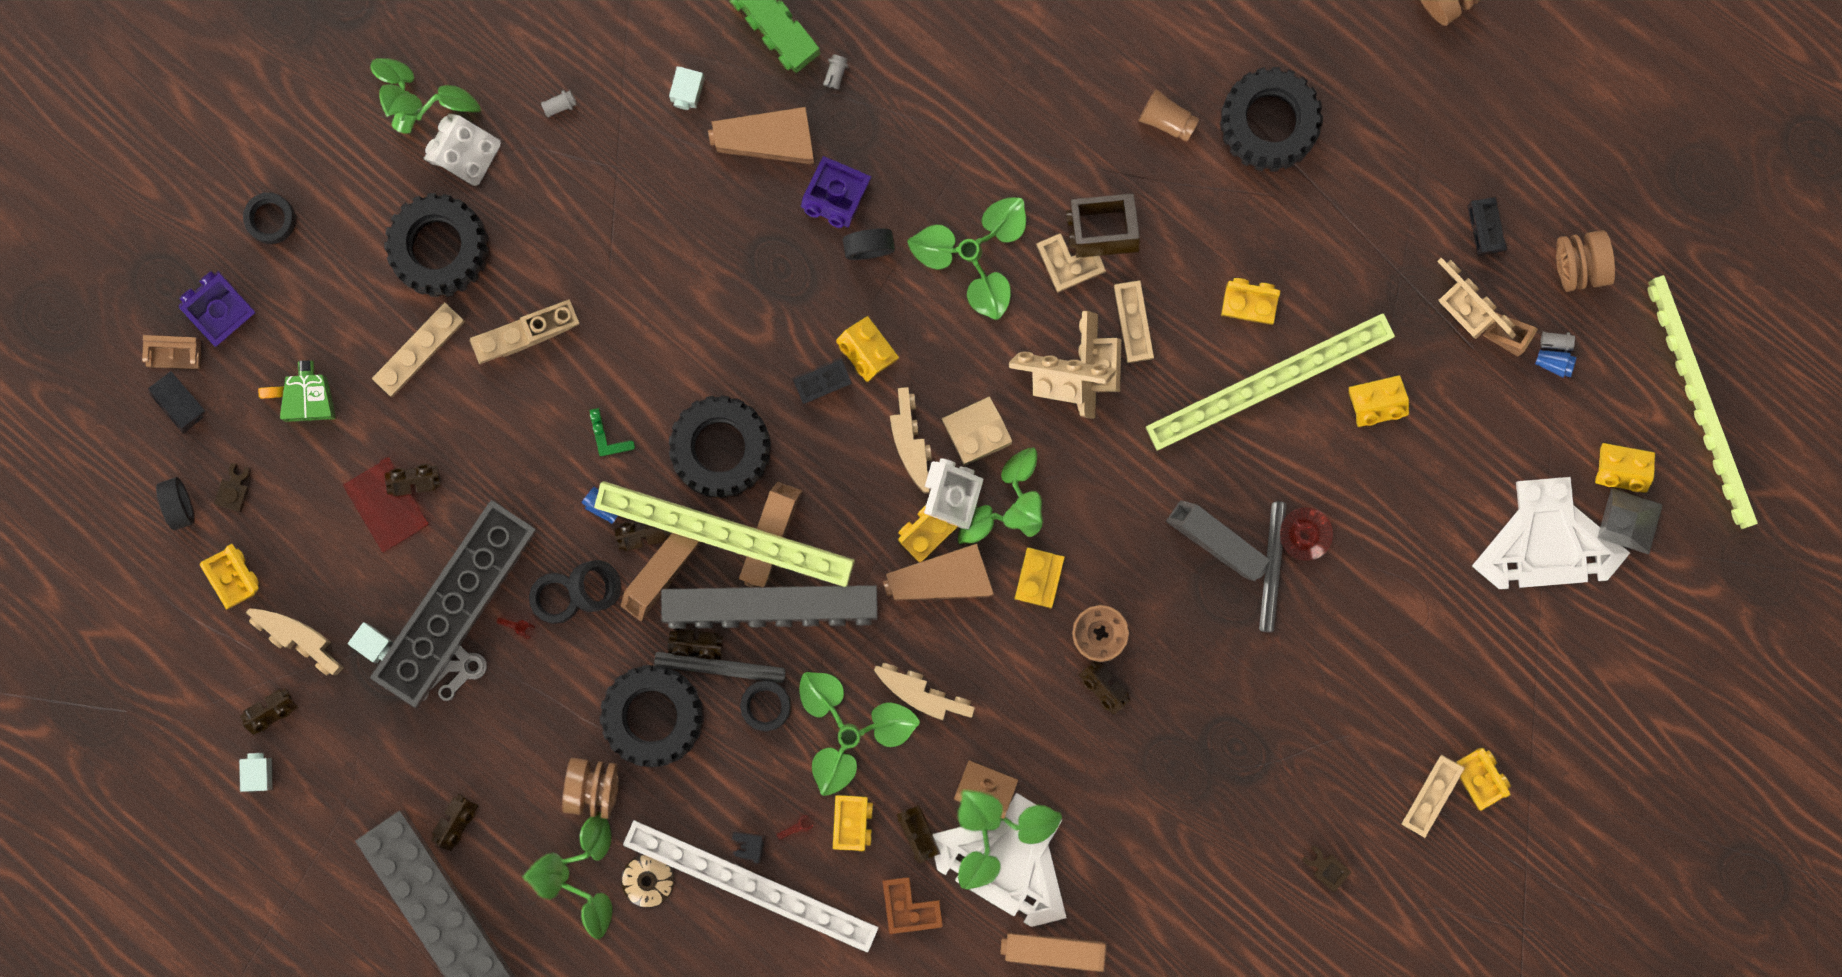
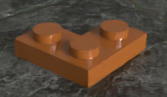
[883,877,943,934]

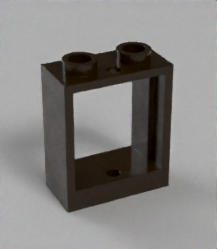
[1066,193,1140,258]

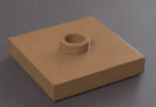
[954,761,1018,819]

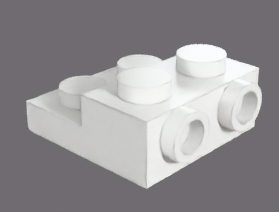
[924,459,983,529]

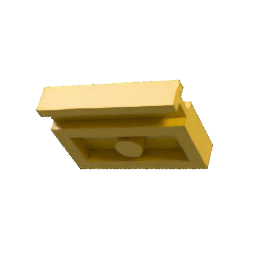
[1015,547,1064,608]

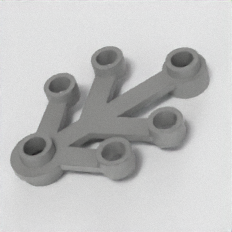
[423,645,487,701]

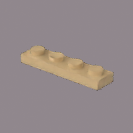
[372,303,465,397]

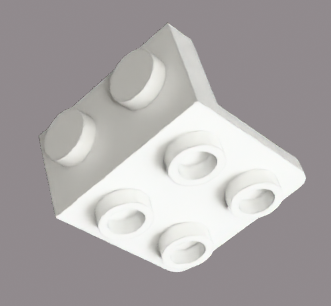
[424,113,501,186]

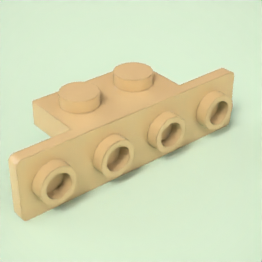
[1438,258,1516,339]
[1077,311,1121,418]
[1009,352,1116,404]

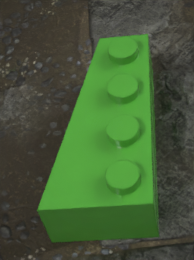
[729,0,820,73]

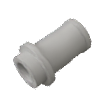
[823,55,849,90]
[541,90,577,118]
[1540,331,1575,352]

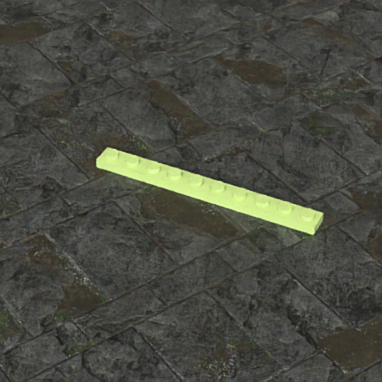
[1648,275,1758,529]
[1145,313,1395,451]
[594,481,855,587]

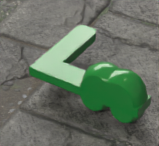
[589,408,635,456]

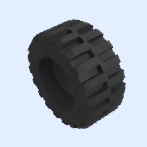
[1220,67,1323,172]
[384,193,489,298]
[668,395,771,499]
[600,665,704,767]

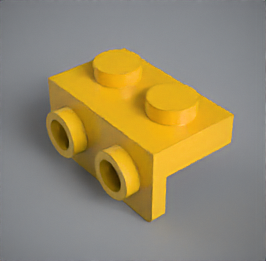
[836,316,899,382]
[1349,375,1409,427]
[1595,443,1655,493]
[200,544,259,610]
[1456,748,1511,811]
[833,795,873,851]

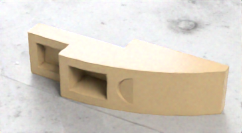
[470,299,579,364]
[890,387,932,494]
[246,609,344,676]
[874,663,975,720]

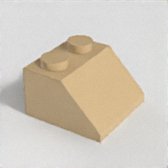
[942,397,1012,466]

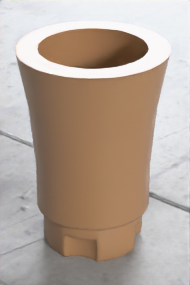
[1138,89,1199,141]

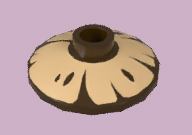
[621,854,674,907]

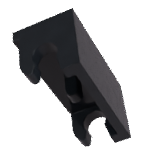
[1467,197,1507,256]
[792,357,852,404]
[148,371,205,434]
[732,831,765,863]

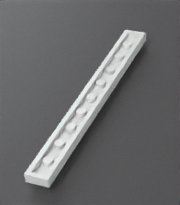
[623,820,879,953]

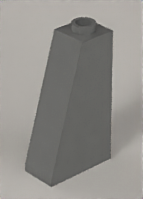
[1166,500,1270,581]

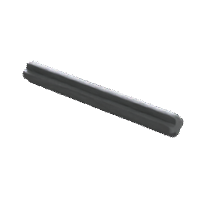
[1259,501,1287,632]
[654,652,786,683]

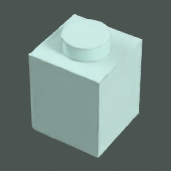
[669,66,704,110]
[348,622,393,663]
[240,753,272,792]

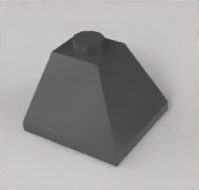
[1598,488,1663,554]

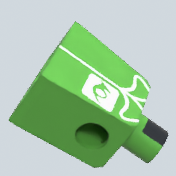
[280,360,335,422]

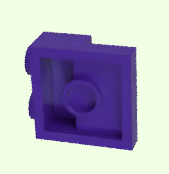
[801,156,871,228]
[179,271,255,347]

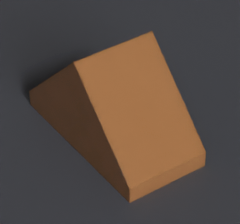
[1483,313,1538,357]

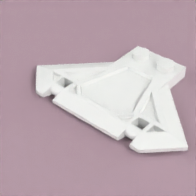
[1472,477,1630,589]
[932,793,1066,927]

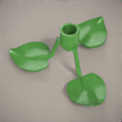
[370,58,481,133]
[908,198,1026,320]
[958,447,1043,545]
[800,672,920,796]
[958,790,1062,889]
[523,812,613,939]

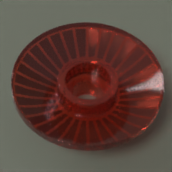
[1280,507,1333,561]

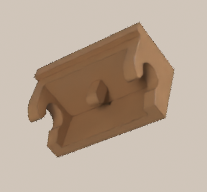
[143,335,202,370]

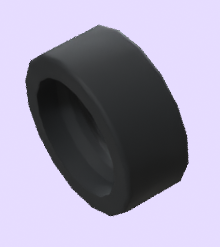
[243,193,296,244]
[843,228,895,260]
[156,477,195,531]
[568,560,622,612]
[529,573,579,624]
[740,681,791,732]

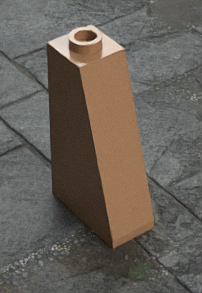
[708,107,814,164]
[739,482,802,588]
[621,533,702,622]
[883,544,994,601]
[1000,933,1106,972]

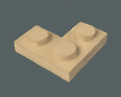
[1036,233,1106,293]

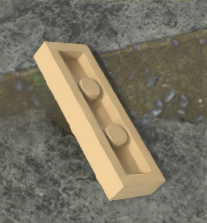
[1114,281,1154,363]
[1402,754,1465,837]

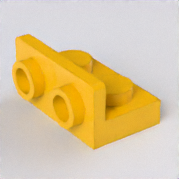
[1221,278,1280,325]
[898,506,958,563]

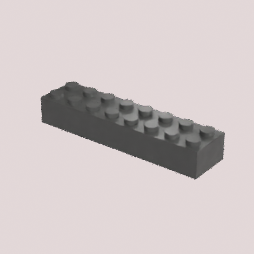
[370,500,537,709]
[661,586,878,629]
[355,810,515,977]

